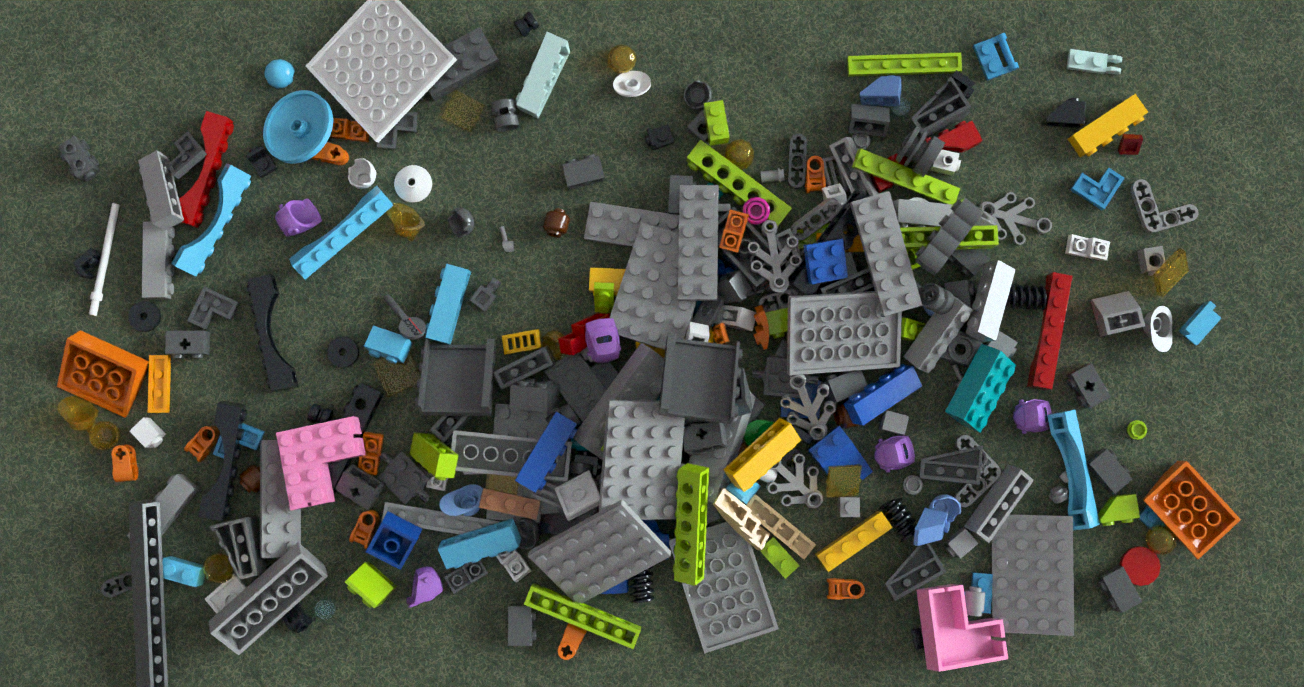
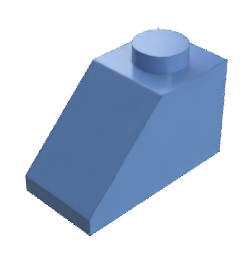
[860,75,902,106]
[913,508,950,546]

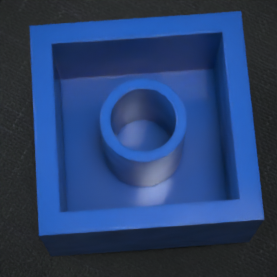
[366,511,422,570]

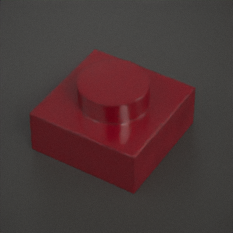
[1118,134,1143,155]

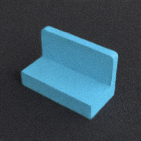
[1178,301,1221,345]

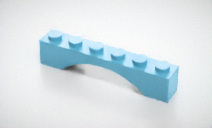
[171,163,251,276]
[289,186,393,279]
[1047,410,1100,530]

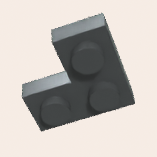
[377,112,418,149]
[166,131,207,179]
[187,287,240,329]

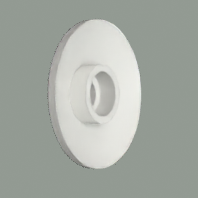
[613,71,651,97]
[394,165,432,203]

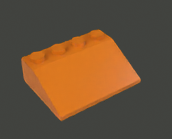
[57,330,149,418]
[1143,461,1241,559]

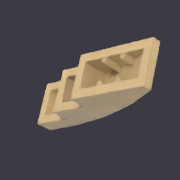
[713,488,770,550]
[746,494,816,560]

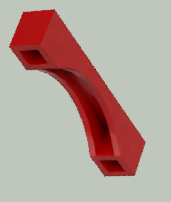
[179,111,234,228]
[870,121,983,193]
[1027,272,1072,390]

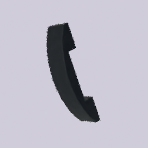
[539,513,592,535]

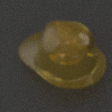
[386,203,425,241]
[57,396,99,433]

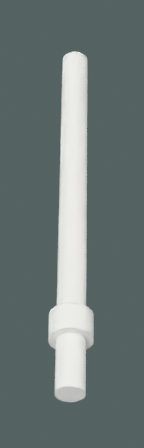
[89,203,120,316]

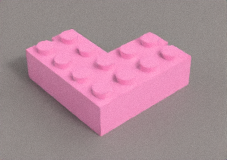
[276,416,366,510]
[916,584,1008,672]

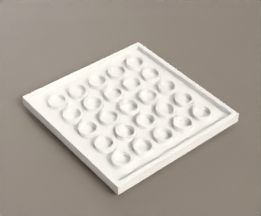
[306,0,457,143]

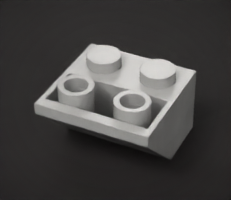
[1091,291,1145,337]

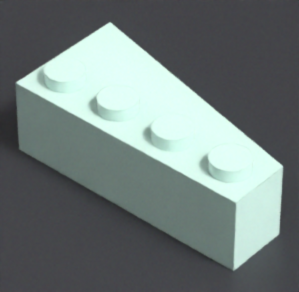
[515,32,570,118]

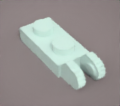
[1066,49,1123,75]

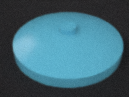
[263,90,333,164]

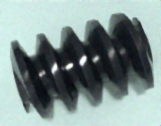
[1005,284,1047,310]
[879,498,917,542]
[629,566,654,603]

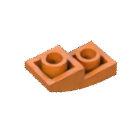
[330,118,369,142]
[719,209,749,253]
[753,304,769,350]
[713,323,730,345]
[358,432,384,475]

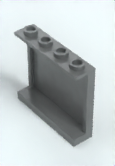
[659,332,743,424]
[415,338,496,416]

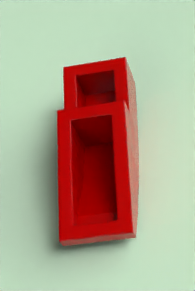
[558,313,611,355]

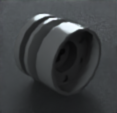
[895,126,945,177]

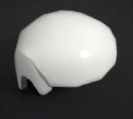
[348,158,376,189]

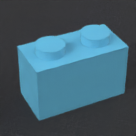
[364,326,413,364]
[163,556,208,587]

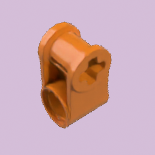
[312,142,349,166]
[805,156,826,193]
[184,426,220,462]
[111,444,138,482]
[349,510,380,549]
[827,578,865,600]
[558,623,587,660]

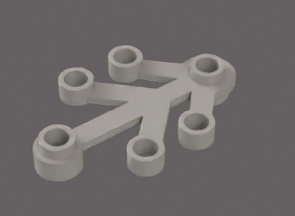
[978,192,1052,246]
[748,220,802,293]
[780,374,836,440]
[766,452,823,508]

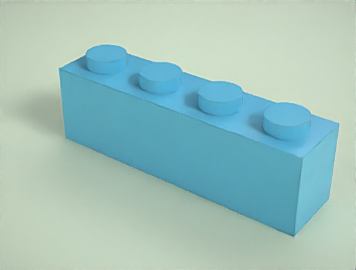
[424,264,471,345]
[438,518,522,569]

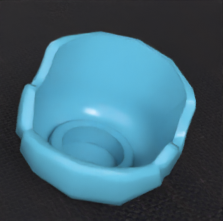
[265,59,295,89]

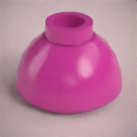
[743,197,770,224]

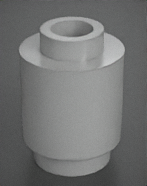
[965,586,985,616]

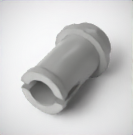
[761,168,784,183]

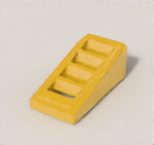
[502,329,542,355]

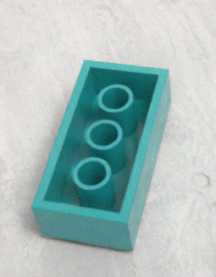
[945,343,1016,433]

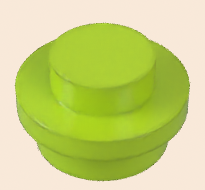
[1127,420,1147,440]

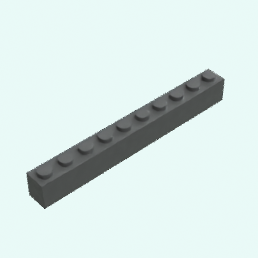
[128,499,168,687]

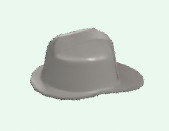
[1143,306,1172,352]

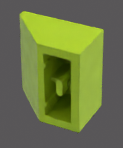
[345,561,397,608]

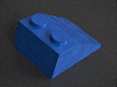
[807,426,873,496]

